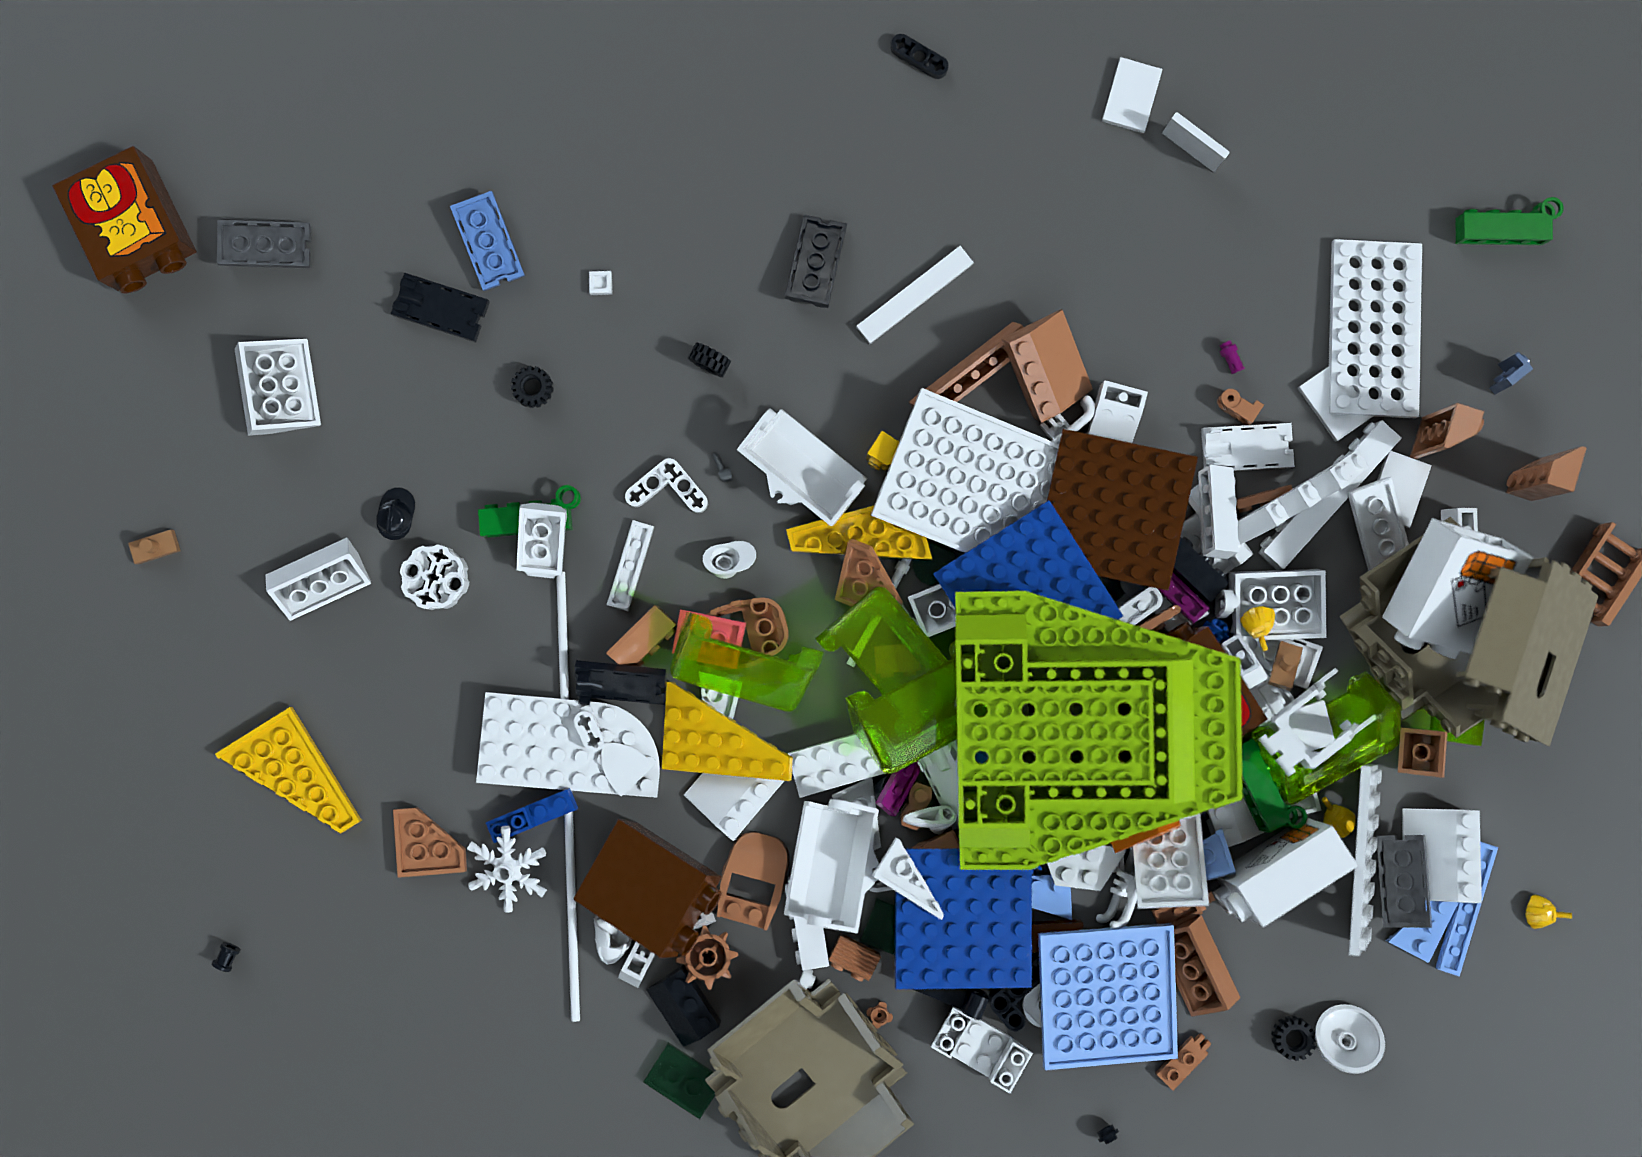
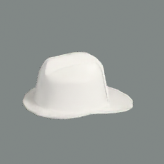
[703,541,756,579]

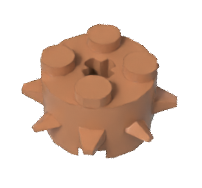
[676,925,738,990]

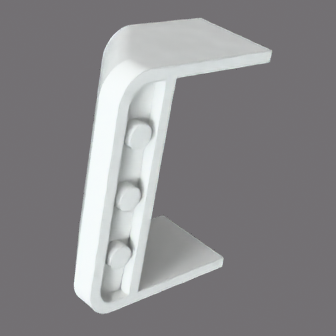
[1115,581,1163,625]

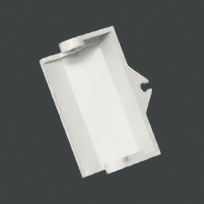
[737,408,868,527]
[784,799,879,933]

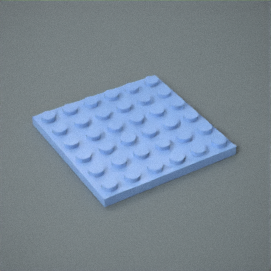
[1038,923,1178,1070]

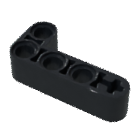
[988,952,1040,1032]
[912,988,989,1020]

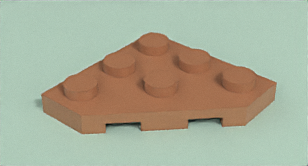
[835,539,903,624]
[393,807,467,878]

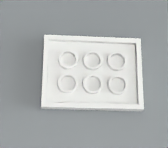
[1133,814,1209,909]

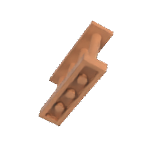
[1570,522,1642,627]

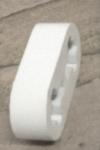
[574,711,605,752]

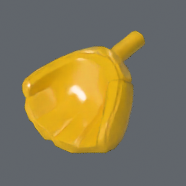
[1240,606,1275,652]
[1321,797,1356,838]
[1525,895,1572,929]

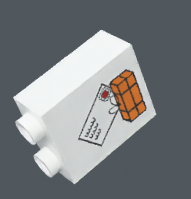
[1382,518,1533,659]
[1213,818,1358,927]

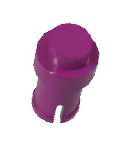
[1219,340,1245,374]

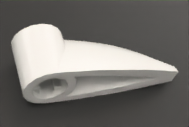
[903,806,957,835]

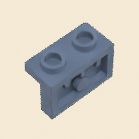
[1489,352,1533,394]

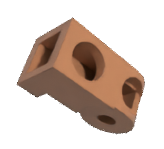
[1217,389,1264,425]

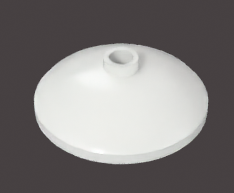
[1315,1004,1385,1074]

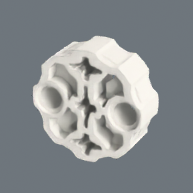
[400,545,470,610]

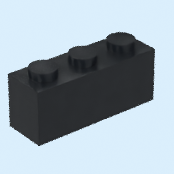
[1173,537,1229,603]

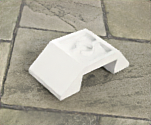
[931,1006,1033,1093]

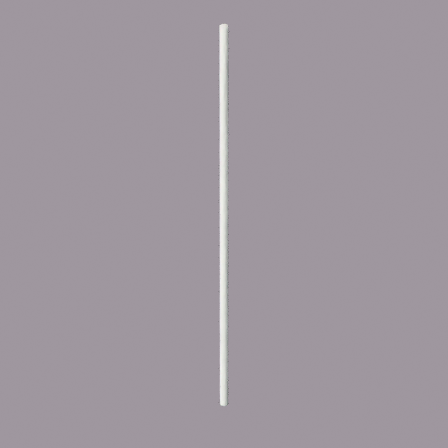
[556,572,580,1022]

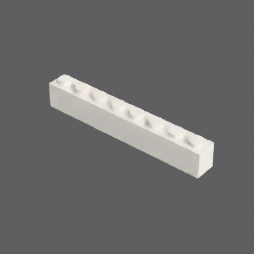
[1258,420,1402,570]

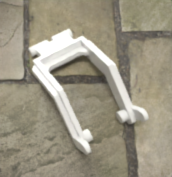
[1258,668,1377,777]

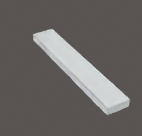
[856,246,974,344]

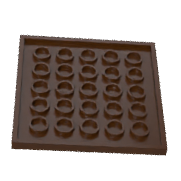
[1047,429,1198,591]

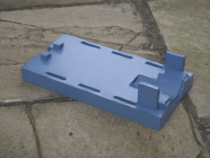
[450,191,525,291]

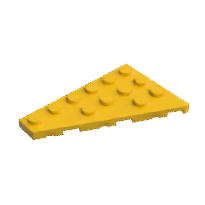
[662,682,793,781]
[215,707,362,834]

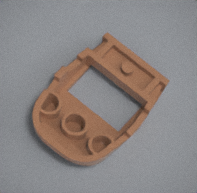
[705,598,789,669]
[716,832,789,930]

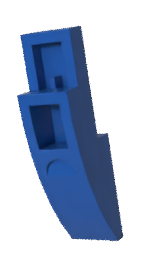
[486,788,579,843]

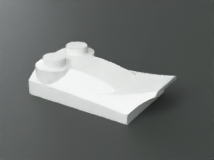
[517,503,567,579]

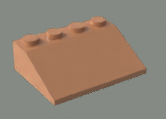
[1001,309,1093,423]

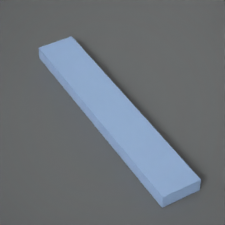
[1435,842,1498,977]

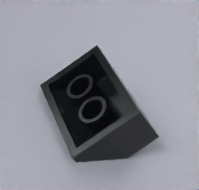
[646,964,721,1047]

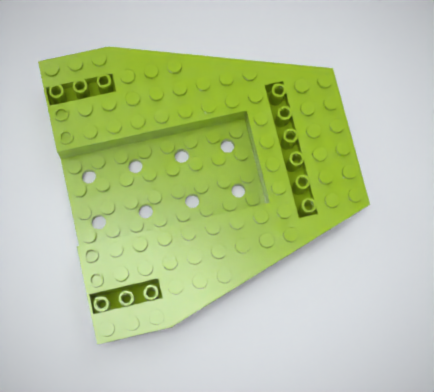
[955,591,1242,870]

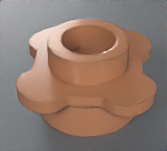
[866,1001,893,1028]

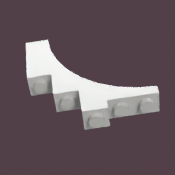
[1238,449,1369,545]

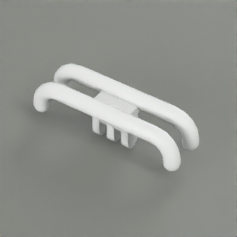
[1040,395,1096,444]
[1096,847,1137,929]

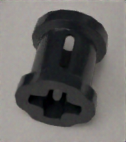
[211,942,241,972]

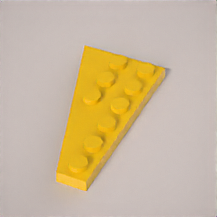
[786,506,932,560]

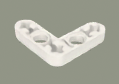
[625,458,708,513]

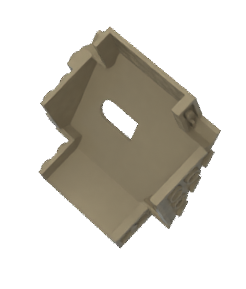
[1339,517,1547,738]
[1456,557,1598,747]
[705,979,914,1157]

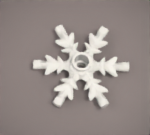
[467,826,547,913]

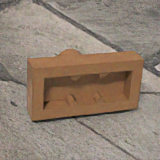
[128,530,180,564]
[1268,641,1303,691]

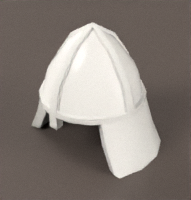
[594,915,632,964]

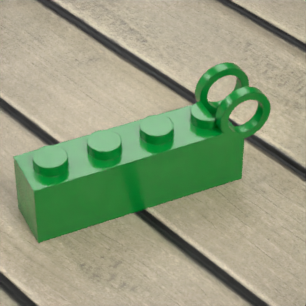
[1455,197,1564,245]
[478,485,581,538]
[1242,738,1307,832]

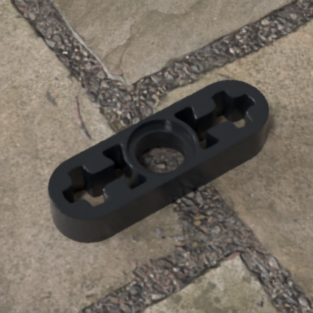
[891,34,949,79]

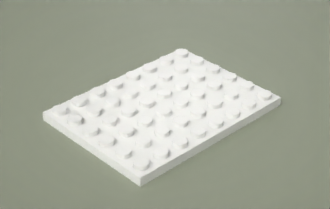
[871,388,1059,553]

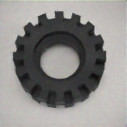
[688,342,731,378]
[511,366,554,408]
[1271,1016,1316,1061]

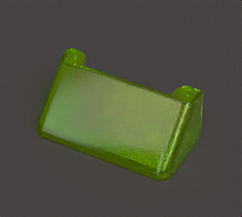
[815,587,957,743]
[670,612,824,712]
[845,641,988,774]
[1252,671,1401,805]

